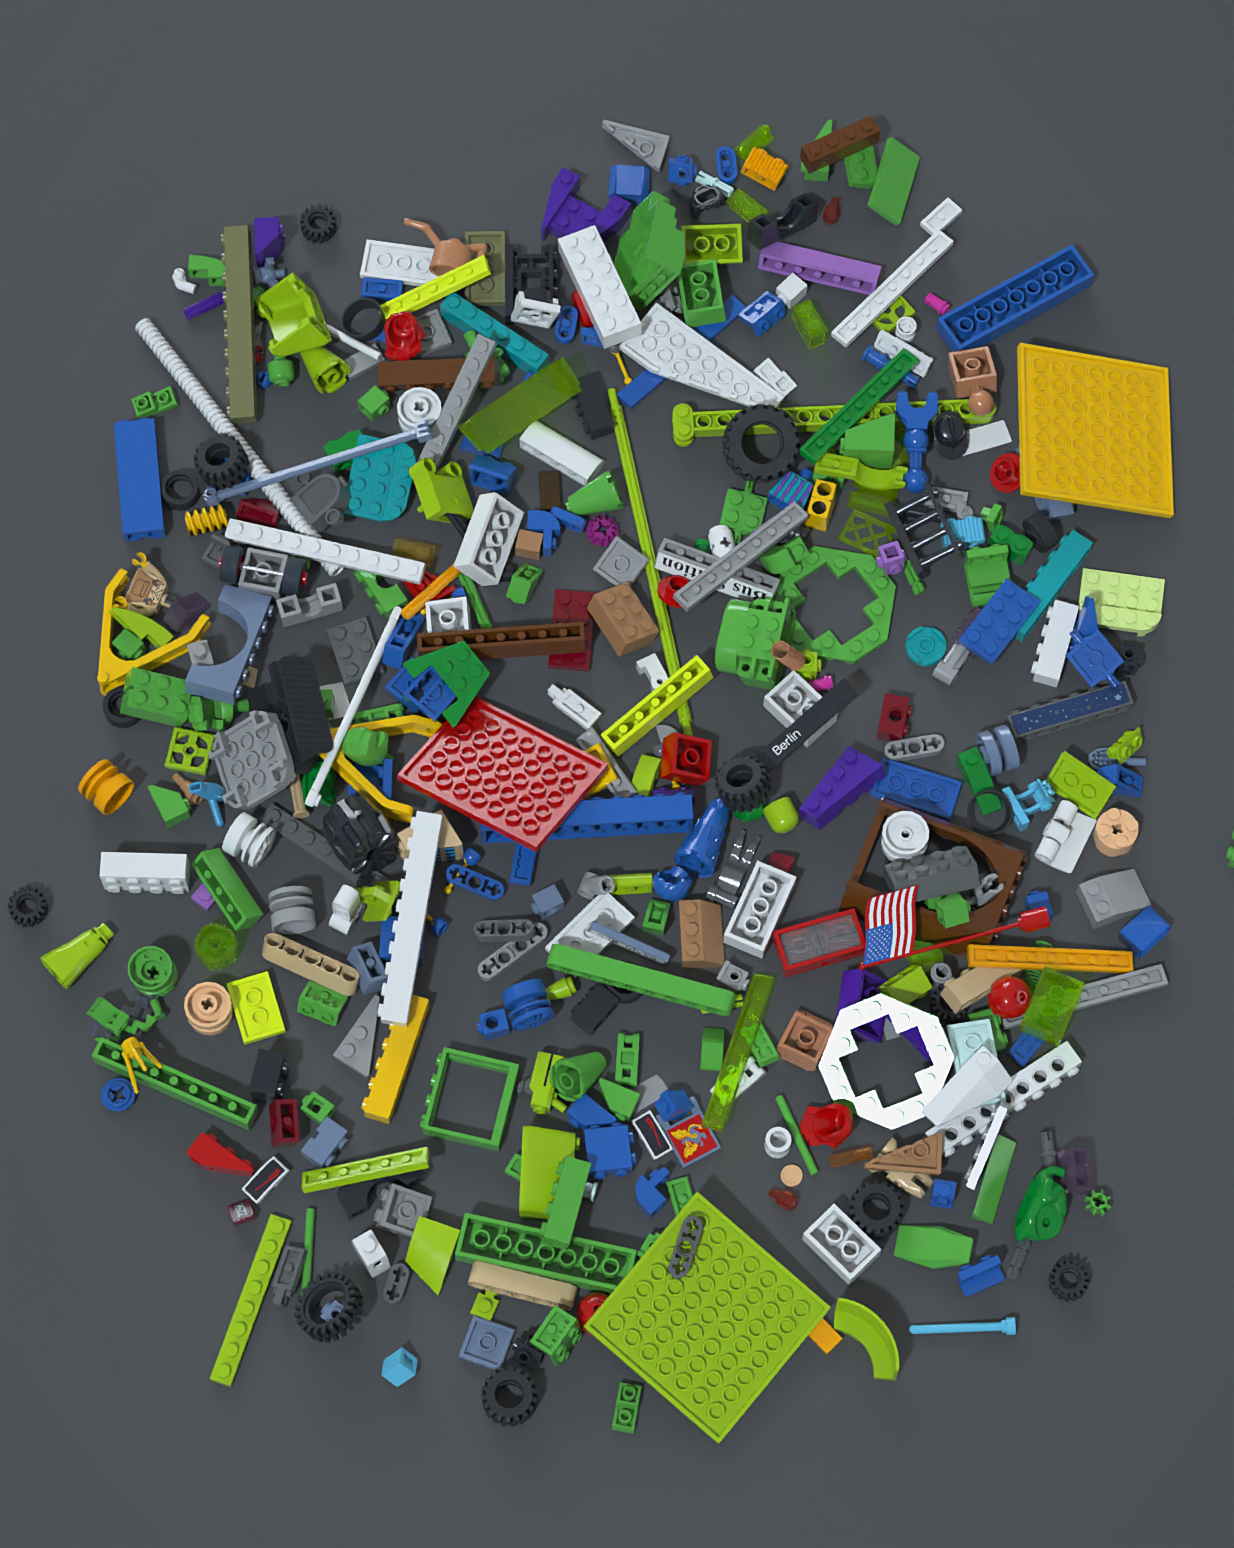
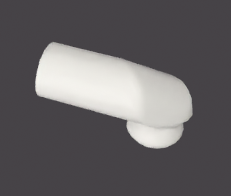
[172,268,197,294]

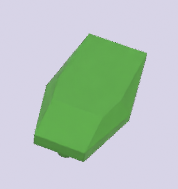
[894,1225,974,1269]

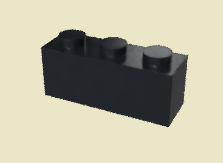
[568,373,614,440]

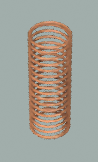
[771,641,805,671]

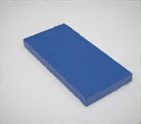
[870,757,962,822]

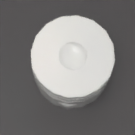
[764,1127,791,1159]

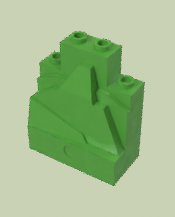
[614,191,685,311]

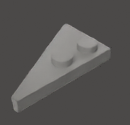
[602,120,670,172]
[333,994,380,1079]

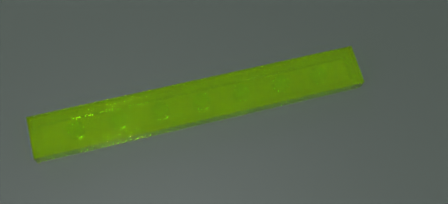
[701,973,775,1132]

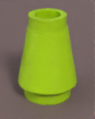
[546,976,577,1001]

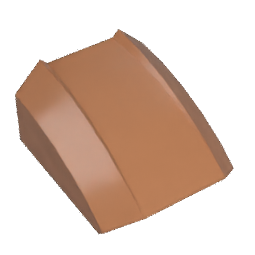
[776,1010,834,1071]

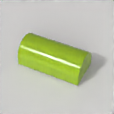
[609,872,653,895]

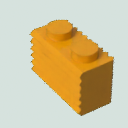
[740,147,788,191]

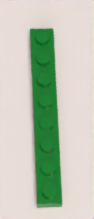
[799,348,919,465]

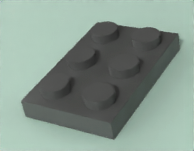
[327,617,385,687]

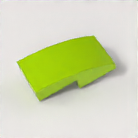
[631,755,662,797]

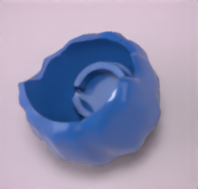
[653,866,693,902]

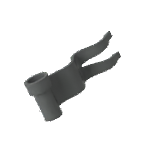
[706,830,761,909]

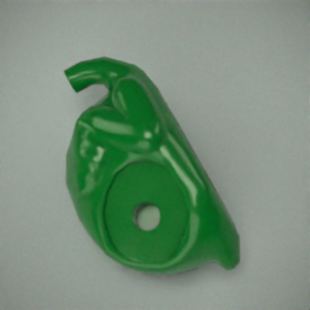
[1014,1166,1067,1242]

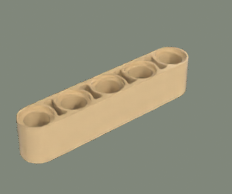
[262,933,360,996]
[468,1261,577,1311]

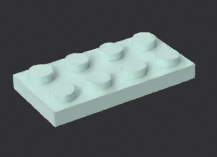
[947,1019,1006,1108]

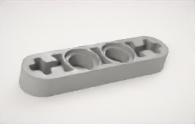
[478,923,548,981]

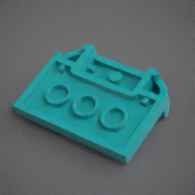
[342,434,416,523]

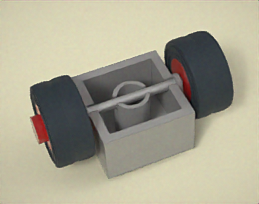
[219,545,308,601]

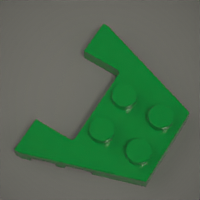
[402,641,490,728]

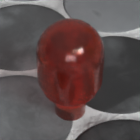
[823,197,840,225]
[768,1188,798,1211]

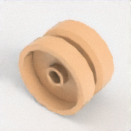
[184,982,234,1036]

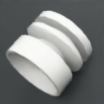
[222,812,276,868]

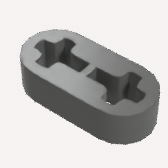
[383,1263,410,1306]

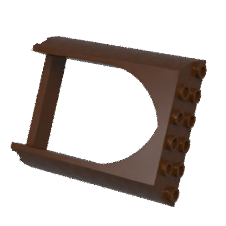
[839,797,1028,960]

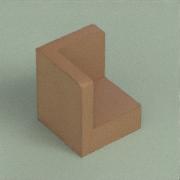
[515,530,543,560]

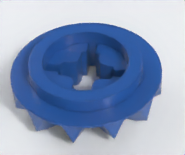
[101,1078,136,1112]

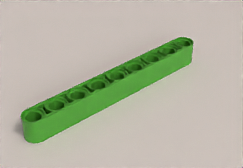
[546,944,736,1016]

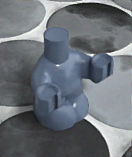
[252,257,285,288]

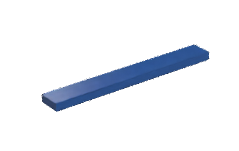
[617,294,746,410]

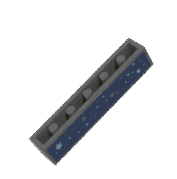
[1005,681,1134,744]

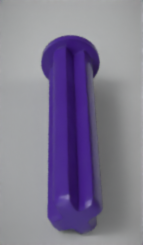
[183,289,226,320]

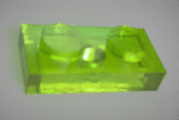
[726,188,769,222]

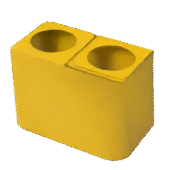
[805,479,837,532]

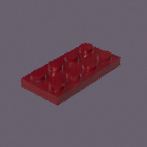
[548,589,596,672]

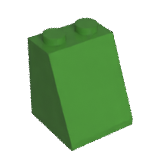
[839,414,895,468]

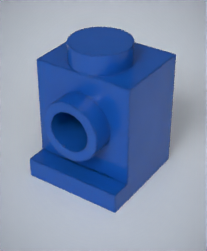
[930,1179,957,1209]

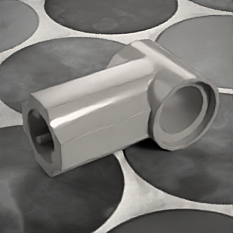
[932,643,970,686]
[577,872,615,900]

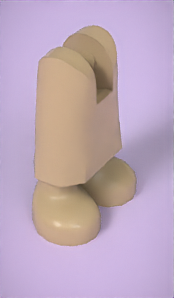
[868,1138,934,1198]

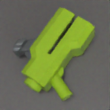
[517,1052,568,1114]

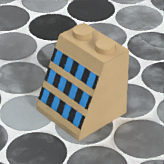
[397,810,464,862]

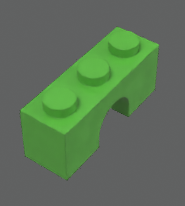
[353,570,408,620]
[921,892,971,929]

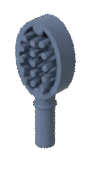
[1087,748,1146,772]

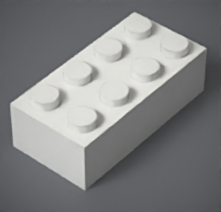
[453,492,524,586]
[100,852,191,894]
[723,861,797,959]

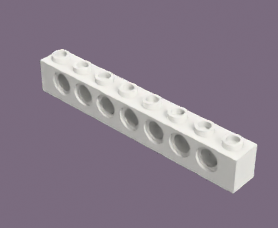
[924,1041,1082,1158]

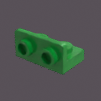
[302,761,336,807]

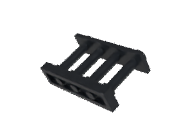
[884,482,965,580]

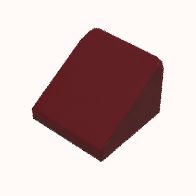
[767,852,796,874]

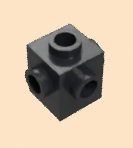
[1114,643,1143,676]
[512,1331,545,1371]

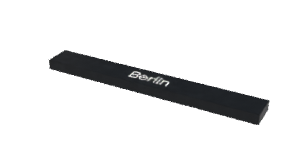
[736,678,858,787]

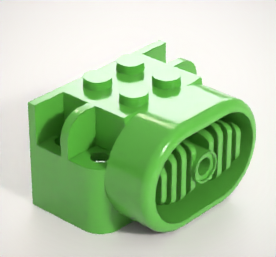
[715,597,796,690]

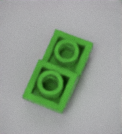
[131,386,179,418]
[612,1382,642,1434]

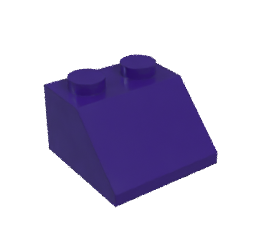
[254,217,285,267]

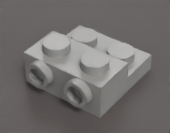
[374,1183,432,1237]

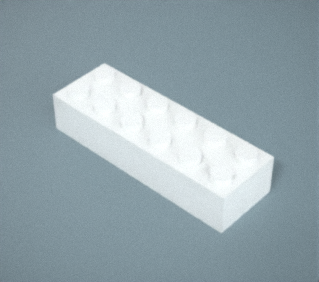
[558,225,642,349]

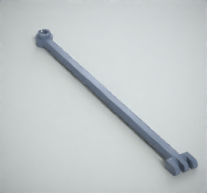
[203,420,432,506]

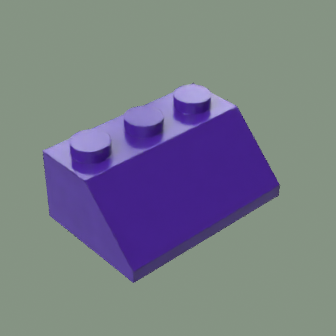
[835,969,887,1043]

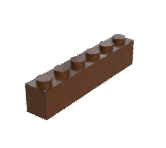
[378,357,500,392]

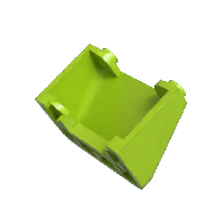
[255,272,332,357]
[519,1126,580,1220]

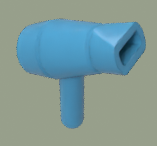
[189,781,226,827]

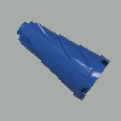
[674,797,730,878]

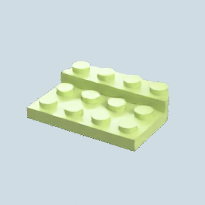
[1078,568,1165,636]

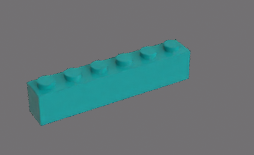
[440,292,549,376]
[1014,530,1093,643]

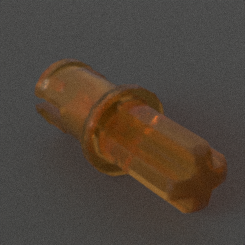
[829,1145,873,1168]

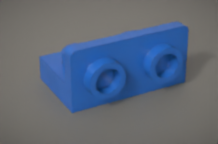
[738,291,787,337]

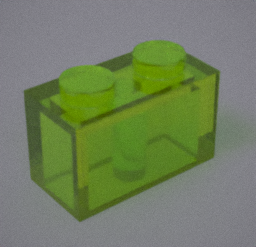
[791,299,828,350]

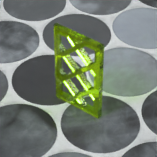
[838,509,903,557]

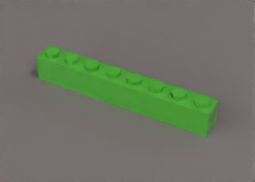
[92,1037,259,1131]

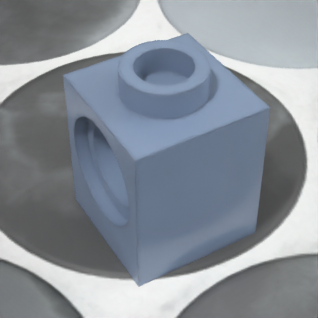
[530,884,564,919]

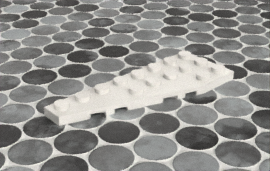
[619,303,784,408]

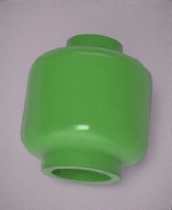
[268,356,295,387]

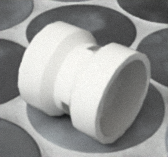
[895,316,916,343]

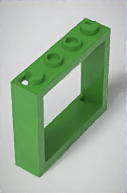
[420,1047,520,1152]

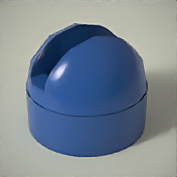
[256,371,272,389]

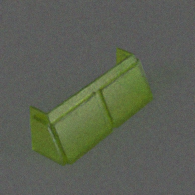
[458,357,582,454]

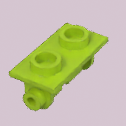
[1107,727,1143,765]

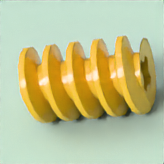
[185,504,228,537]

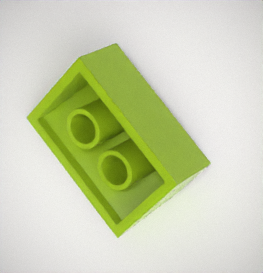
[681,224,743,265]

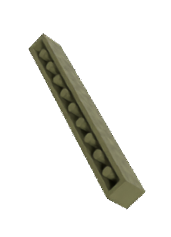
[221,225,258,424]

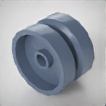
[975,725,1020,777]

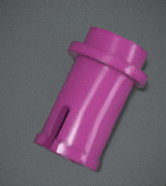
[924,292,951,315]
[806,675,833,692]

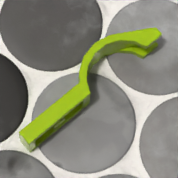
[814,453,908,490]

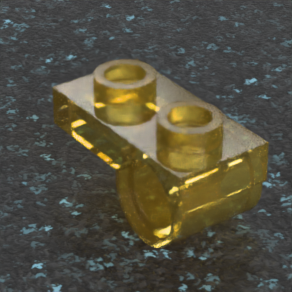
[392,537,436,568]

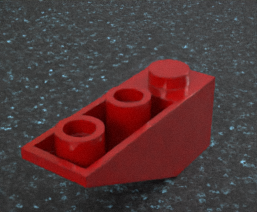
[186,1132,255,1177]

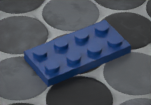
[958,578,1040,665]

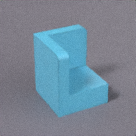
[381,1347,418,1387]

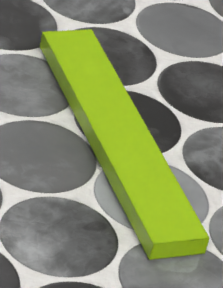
[302,1147,429,1193]

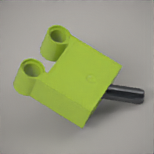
[409,457,474,539]

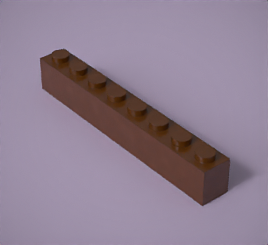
[417,622,585,660]

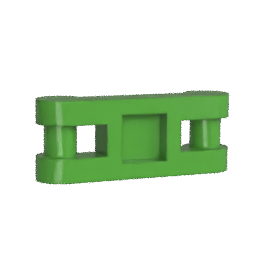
[352,703,405,725]
[615,1032,640,1088]

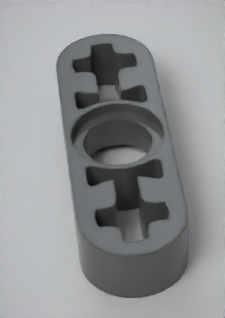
[473,919,536,942]
[667,1216,702,1279]

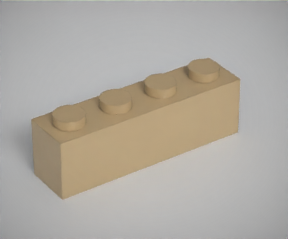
[940,967,1024,1014]

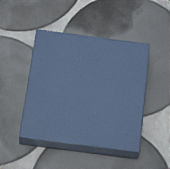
[458,1315,515,1371]

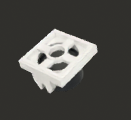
[511,287,561,329]

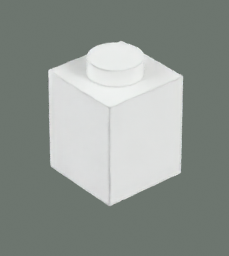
[776,273,807,309]

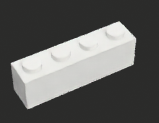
[1031,600,1079,687]

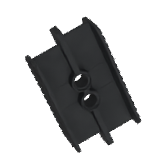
[249,656,333,774]

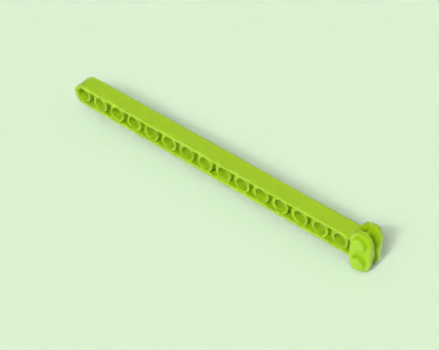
[672,399,996,447]

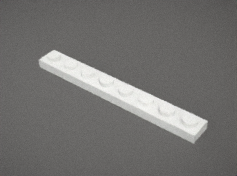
[831,229,954,348]

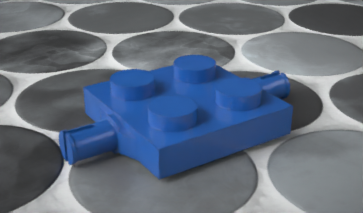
[1065,628,1124,689]

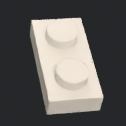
[920,198,962,236]

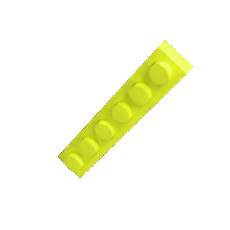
[379,255,491,322]

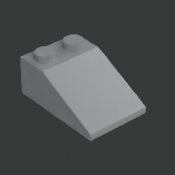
[1076,869,1152,929]

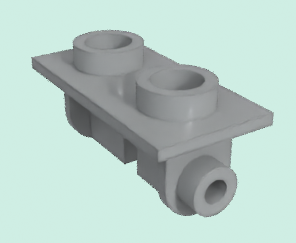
[658,280,683,315]

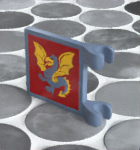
[656,1097,721,1168]

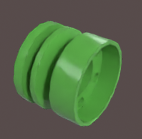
[128,946,178,998]

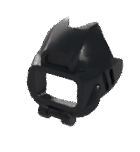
[689,185,725,219]

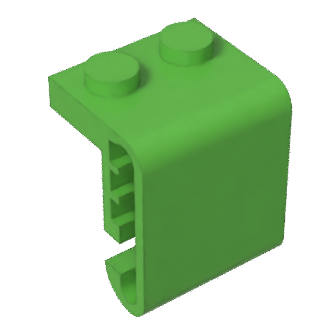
[964,544,1011,608]

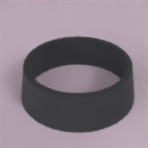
[341,298,385,342]
[966,790,1013,836]

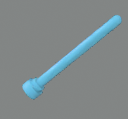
[909,1317,1016,1335]

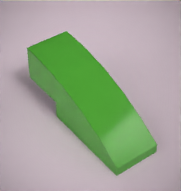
[188,255,226,286]

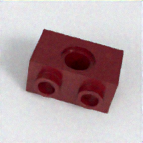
[876,693,912,741]
[269,1099,300,1148]

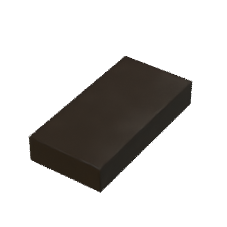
[538,471,561,512]

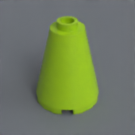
[300,346,351,394]

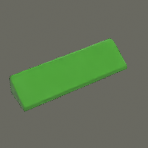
[971,1134,1016,1224]

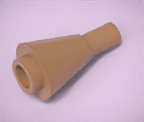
[172,773,204,805]

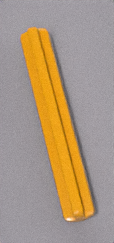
[401,564,462,620]

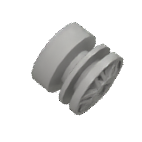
[268,886,316,935]

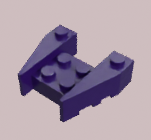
[541,168,631,243]

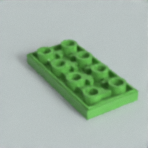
[867,137,920,226]

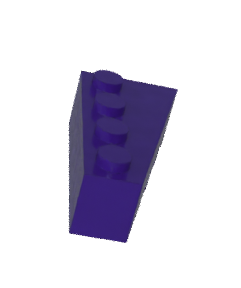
[799,746,886,830]

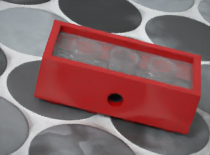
[772,908,866,978]

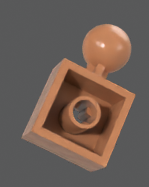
[948,346,997,416]

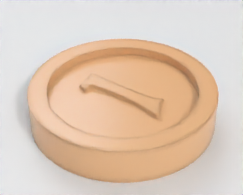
[781,1165,803,1187]

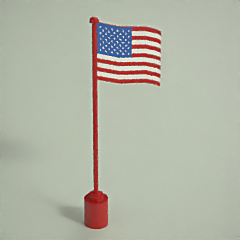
[859,885,1051,971]

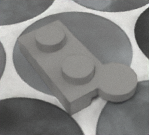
[924,486,973,520]

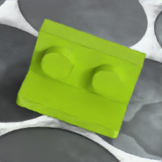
[354,881,400,922]

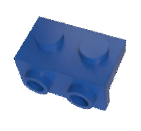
[956,1255,1005,1297]

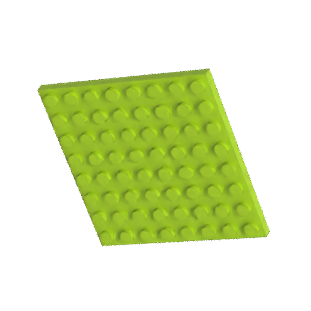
[583,1192,831,1444]

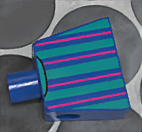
[768,468,814,511]

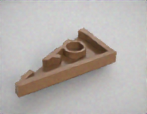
[864,1132,943,1175]

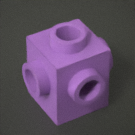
[876,541,907,575]

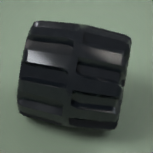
[322,795,399,876]

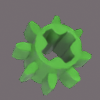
[1084,1190,1111,1217]

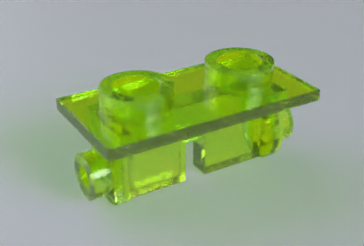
[733,124,775,161]

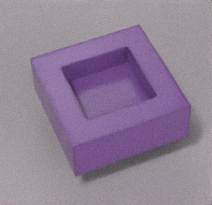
[191,883,216,912]

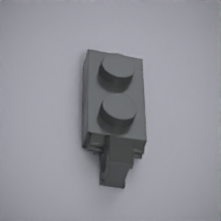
[272,1245,308,1308]

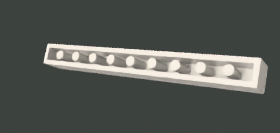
[378,811,443,1027]

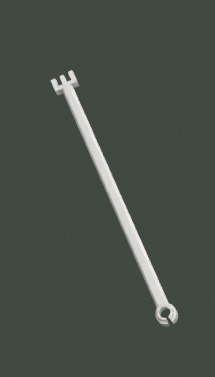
[305,606,401,807]

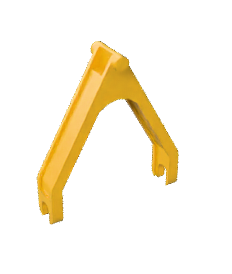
[97,568,211,696]
[317,715,442,823]

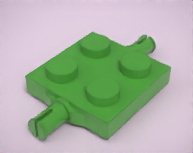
[719,481,768,546]

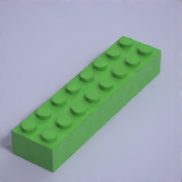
[455,1213,637,1294]

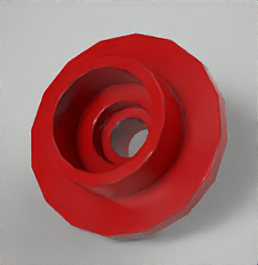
[990,453,1020,493]
[657,575,690,608]

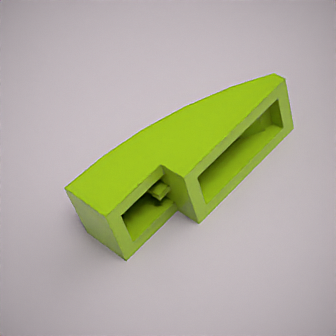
[108,607,173,649]

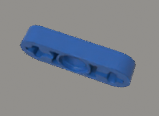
[445,864,504,901]

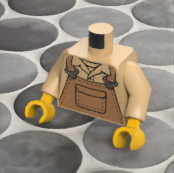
[113,553,176,617]

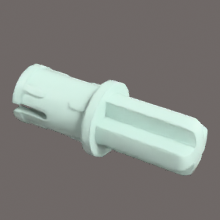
[695,171,734,198]

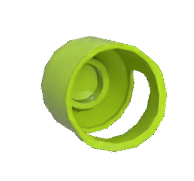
[763,797,799,834]

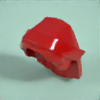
[384,311,427,361]
[800,1103,853,1149]

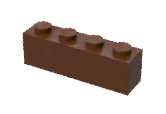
[800,115,881,174]

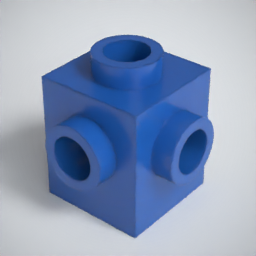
[669,155,697,186]

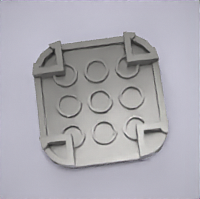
[208,710,296,810]

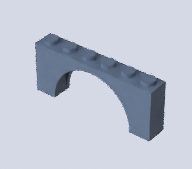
[185,585,275,705]

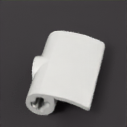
[1035,800,1096,874]

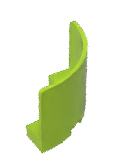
[833,1298,899,1381]

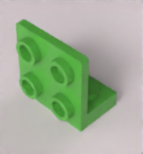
[530,1305,582,1367]

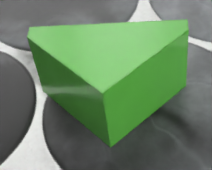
[700,1028,724,1071]

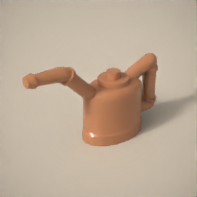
[404,218,487,277]

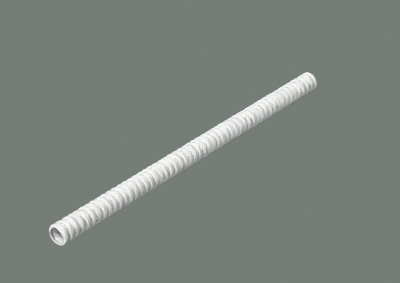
[135,318,344,577]

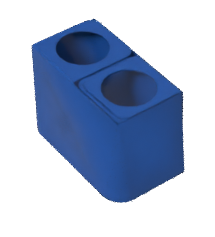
[1118,906,1171,959]

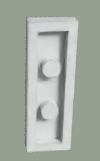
[873,330,933,378]

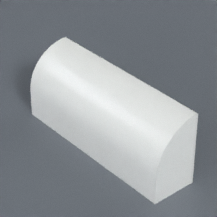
[519,421,605,486]

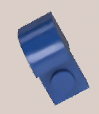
[527,510,560,557]
[635,1167,670,1219]

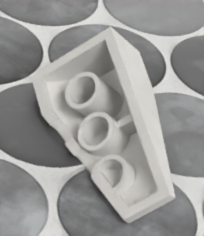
[921,1046,1013,1127]

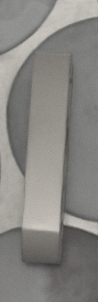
[884,734,944,762]

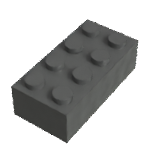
[884,846,980,902]

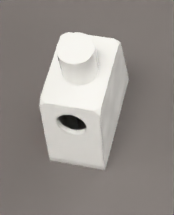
[351,1230,391,1278]

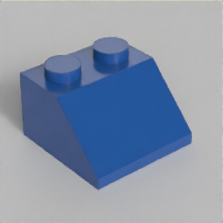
[469,455,517,497]

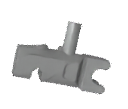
[964,873,1004,912]

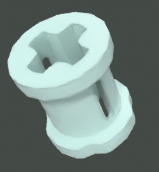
[582,1182,598,1202]

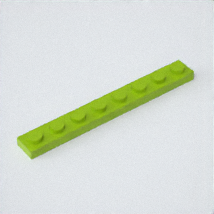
[210,1214,292,1387]

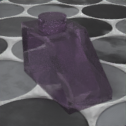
[163,592,211,632]

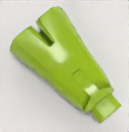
[40,923,114,989]

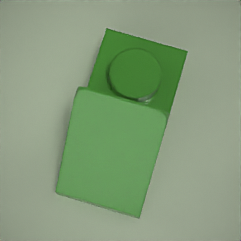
[643,899,671,936]

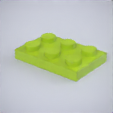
[1046,751,1116,819]

